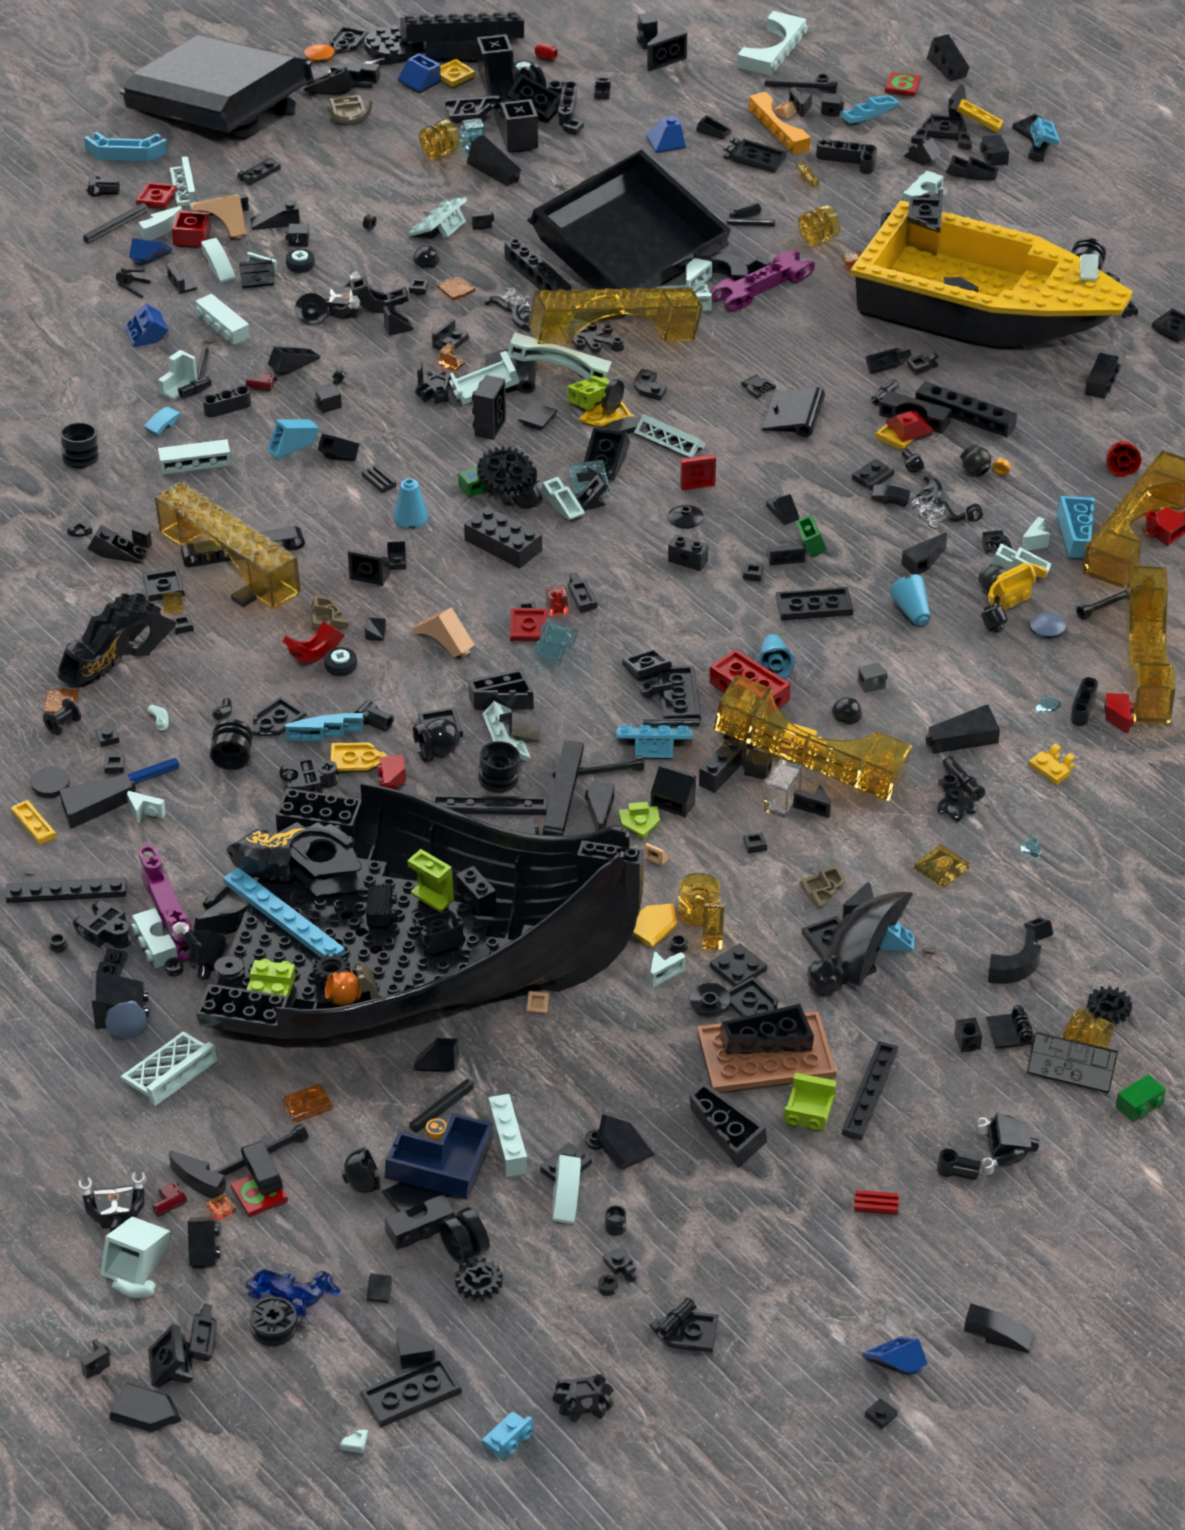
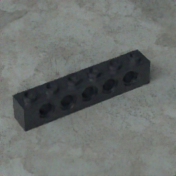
[504,238,571,307]
[915,381,1017,438]

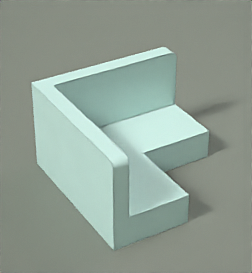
[158,350,197,400]

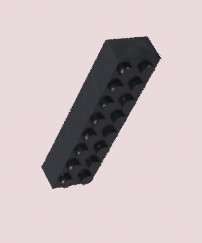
[400,12,524,42]

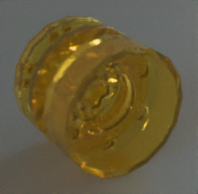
[419,119,460,160]
[798,205,840,246]
[677,873,721,926]
[1063,1008,1114,1048]

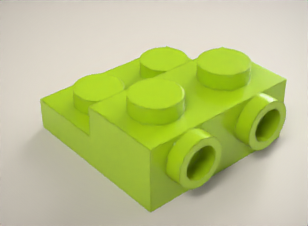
[247,959,296,996]

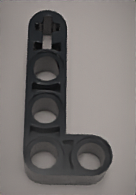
[548,81,577,127]
[816,139,877,174]

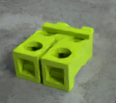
[567,375,609,410]

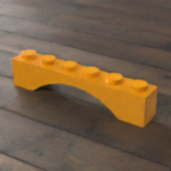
[748,92,810,155]

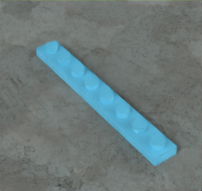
[223,868,345,958]

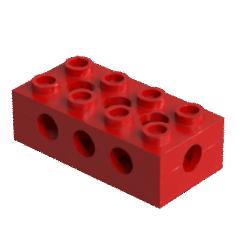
[709,649,791,718]

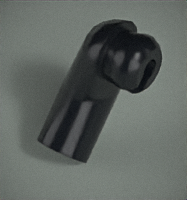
[212,698,232,720]

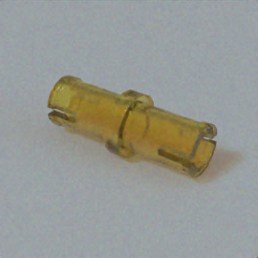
[796,161,819,187]

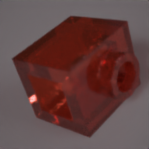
[546,585,568,616]

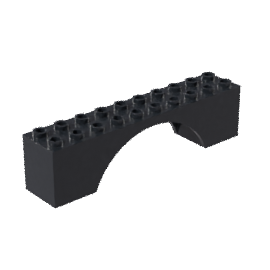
[477,34,538,152]

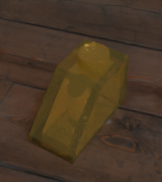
[702,903,724,949]

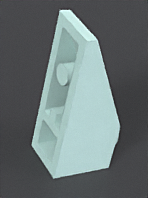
[686,258,712,294]

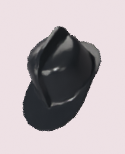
[502,480,543,508]

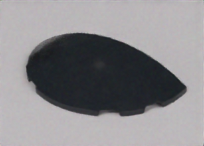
[828,892,913,986]

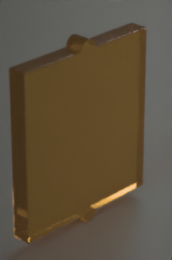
[437,275,475,301]
[44,688,79,714]

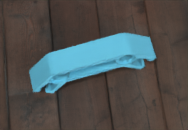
[84,132,168,162]

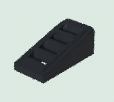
[696,115,732,139]

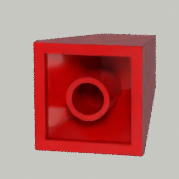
[886,411,933,442]

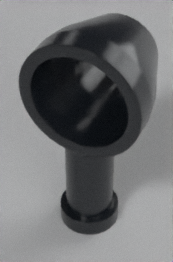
[901,448,924,472]

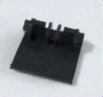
[986,1005,1035,1048]

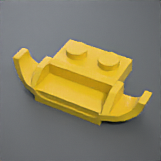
[988,563,1047,610]

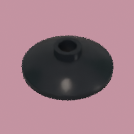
[295,293,328,325]
[668,505,704,529]
[689,983,730,1015]

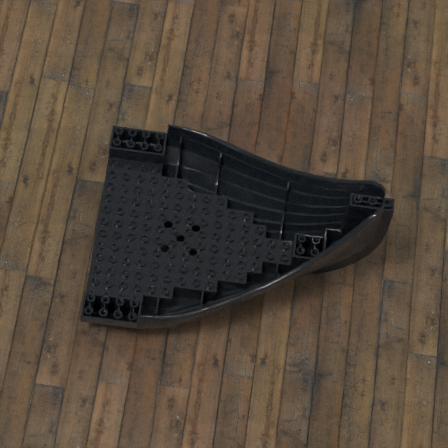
[196,783,644,1039]

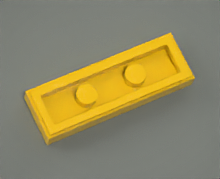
[956,99,1003,133]
[11,800,57,845]

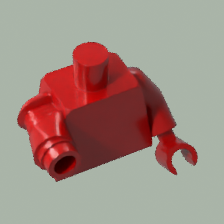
[1145,508,1185,546]

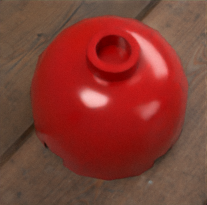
[1106,441,1142,477]

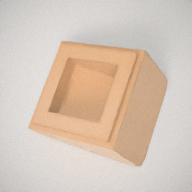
[773,102,796,118]
[645,843,669,866]
[526,991,550,1014]

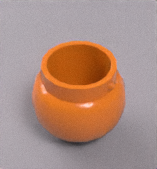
[325,972,362,1007]

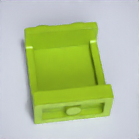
[407,849,454,912]
[783,1072,837,1131]

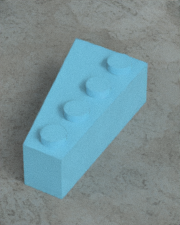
[1056,496,1095,558]

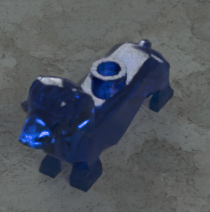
[246,1269,341,1318]

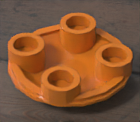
[304,44,334,63]

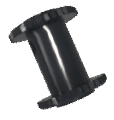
[43,699,81,735]

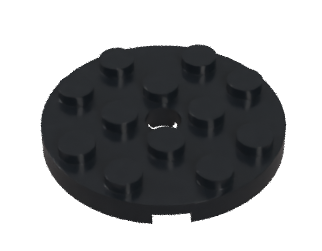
[364,25,425,60]

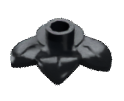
[937,788,976,822]

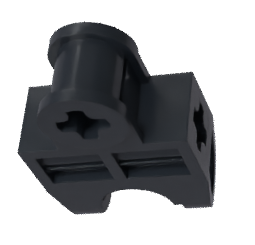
[279,757,339,793]
[73,901,131,949]

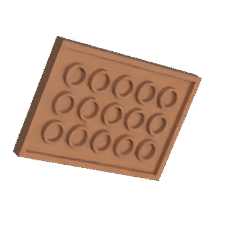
[697,1011,836,1092]

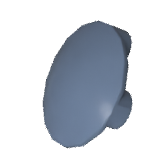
[1030,612,1066,639]
[105,1001,147,1039]

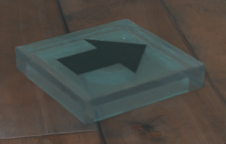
[569,460,610,496]

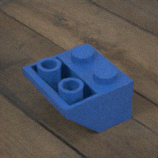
[398,53,441,92]
[125,303,169,347]

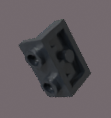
[432,319,469,355]

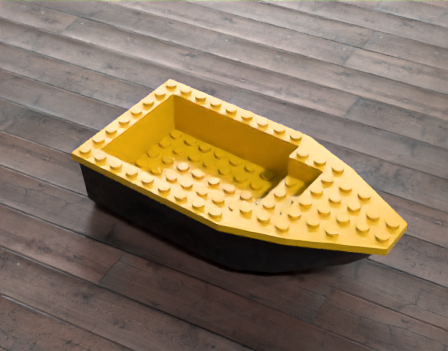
[850,201,1133,346]

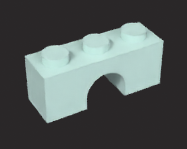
[902,171,944,202]
[131,908,177,969]

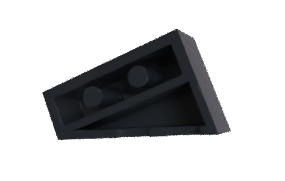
[926,34,969,82]
[468,669,534,709]

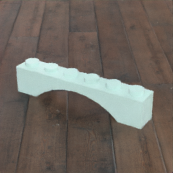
[508,332,612,380]

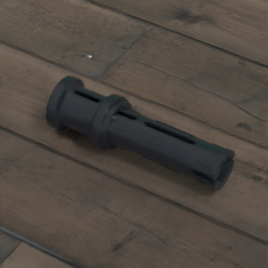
[943,756,985,802]

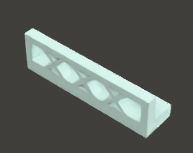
[170,156,196,207]
[634,414,706,458]
[482,701,531,762]

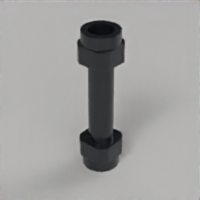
[202,885,231,910]

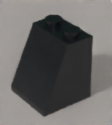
[92,971,149,1029]

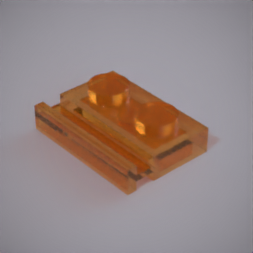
[282,1083,333,1123]

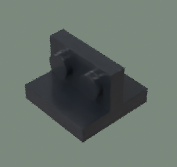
[148,1324,193,1388]

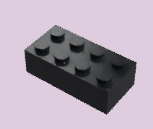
[464,506,542,569]

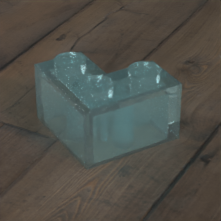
[458,118,485,155]
[535,619,579,663]

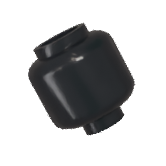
[981,603,1008,632]

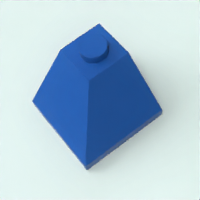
[646,116,686,153]
[129,238,172,264]
[862,1336,928,1375]

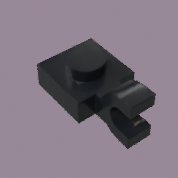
[907,352,938,374]
[603,1246,636,1283]

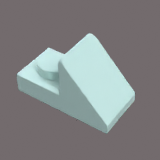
[1080,254,1099,281]
[1022,517,1050,551]
[127,791,166,824]
[650,952,686,988]

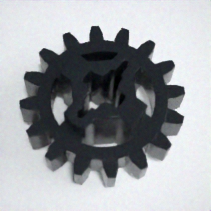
[1087,986,1132,1025]
[455,1258,503,1301]

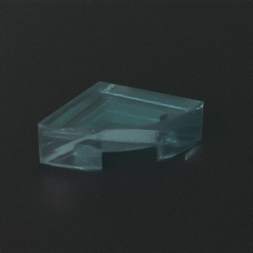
[1036,695,1062,712]
[1021,835,1041,858]

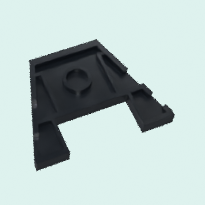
[911,114,972,149]

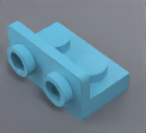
[1030,117,1060,148]
[482,1411,534,1460]

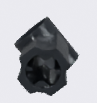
[87,176,120,197]
[354,700,394,731]
[937,1148,981,1180]

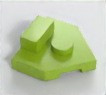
[619,802,660,840]

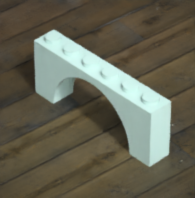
[737,11,808,76]

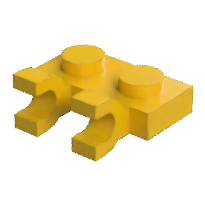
[1029,743,1075,785]

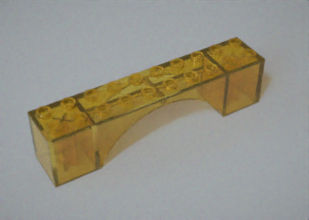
[528,287,703,344]
[1083,450,1185,588]
[154,481,301,607]
[1125,566,1175,723]
[713,675,912,801]

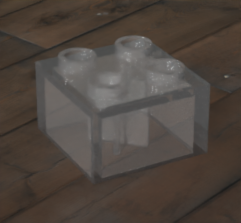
[762,759,802,818]

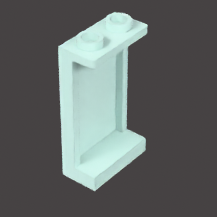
[449,351,520,405]

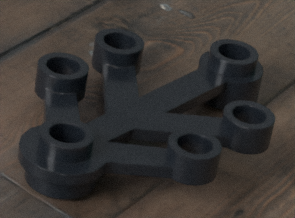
[562,320,624,353]

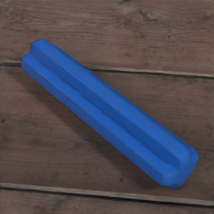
[128,758,179,784]

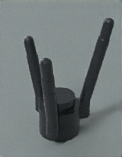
[116,268,151,298]

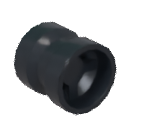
[605,1205,627,1236]

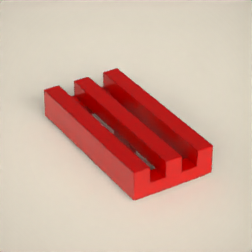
[854,1190,899,1215]

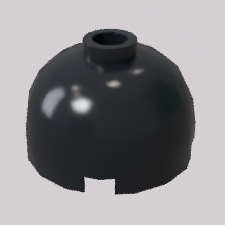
[342,1147,380,1192]

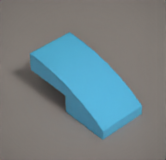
[144,407,181,436]

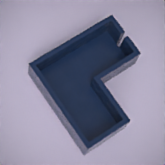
[384,1113,493,1200]

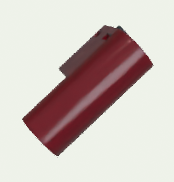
[245,373,278,391]
[152,1182,187,1216]

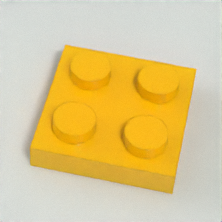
[441,59,476,87]

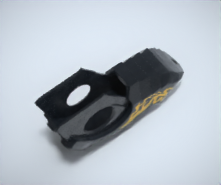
[57,593,177,686]
[226,822,363,898]

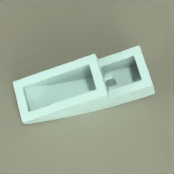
[139,206,182,241]
[201,238,236,283]
[541,477,585,521]
[991,544,1052,573]
[552,1155,581,1225]

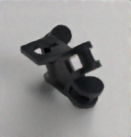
[415,361,452,404]
[552,1374,613,1422]

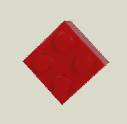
[172,211,211,247]

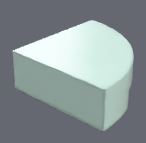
[340,1430,368,1454]

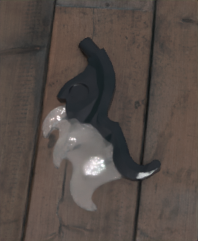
[485,287,537,331]
[912,474,966,530]

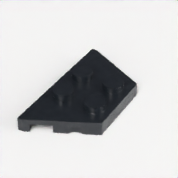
[444,96,501,122]
[908,189,943,233]

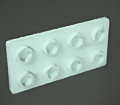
[409,197,467,238]

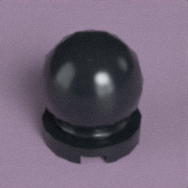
[412,718,460,761]

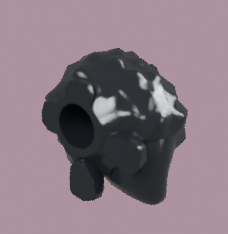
[807,955,844,996]

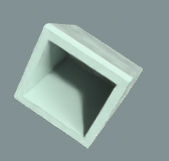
[100,1217,170,1285]

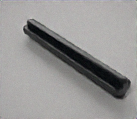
[409,1079,474,1133]

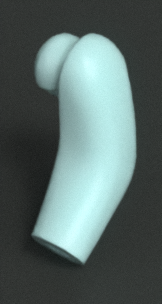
[147,705,169,731]
[112,1278,156,1299]

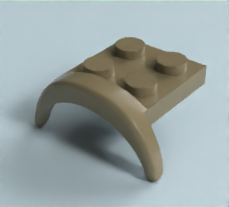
[327,95,373,124]

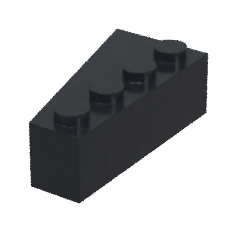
[720,1004,814,1053]
[689,1082,767,1168]

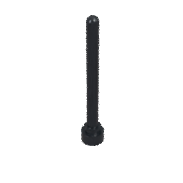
[764,80,838,93]
[1076,582,1149,620]
[552,755,644,778]
[215,1124,309,1176]

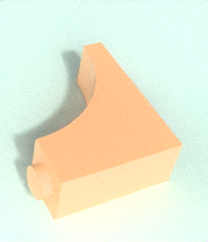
[190,194,247,239]
[412,607,475,658]

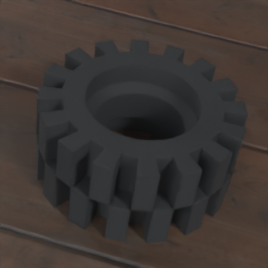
[313,953,350,990]

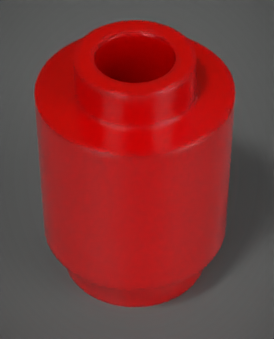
[534,43,558,61]

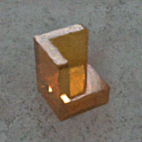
[439,343,465,372]

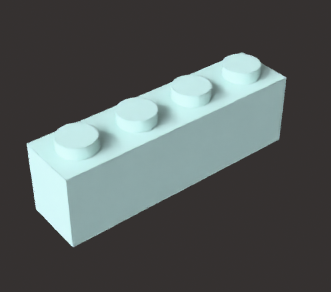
[195,294,250,345]
[158,439,231,475]
[488,1094,527,1177]

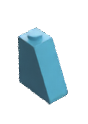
[267,419,319,459]

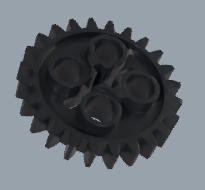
[477,446,534,496]

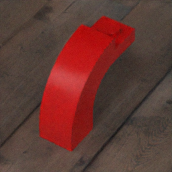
[282,621,345,663]

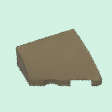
[311,595,349,629]
[799,864,846,909]
[356,964,379,1000]

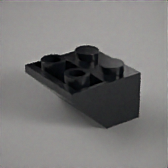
[651,764,696,818]

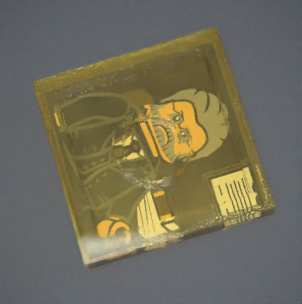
[914,844,970,888]

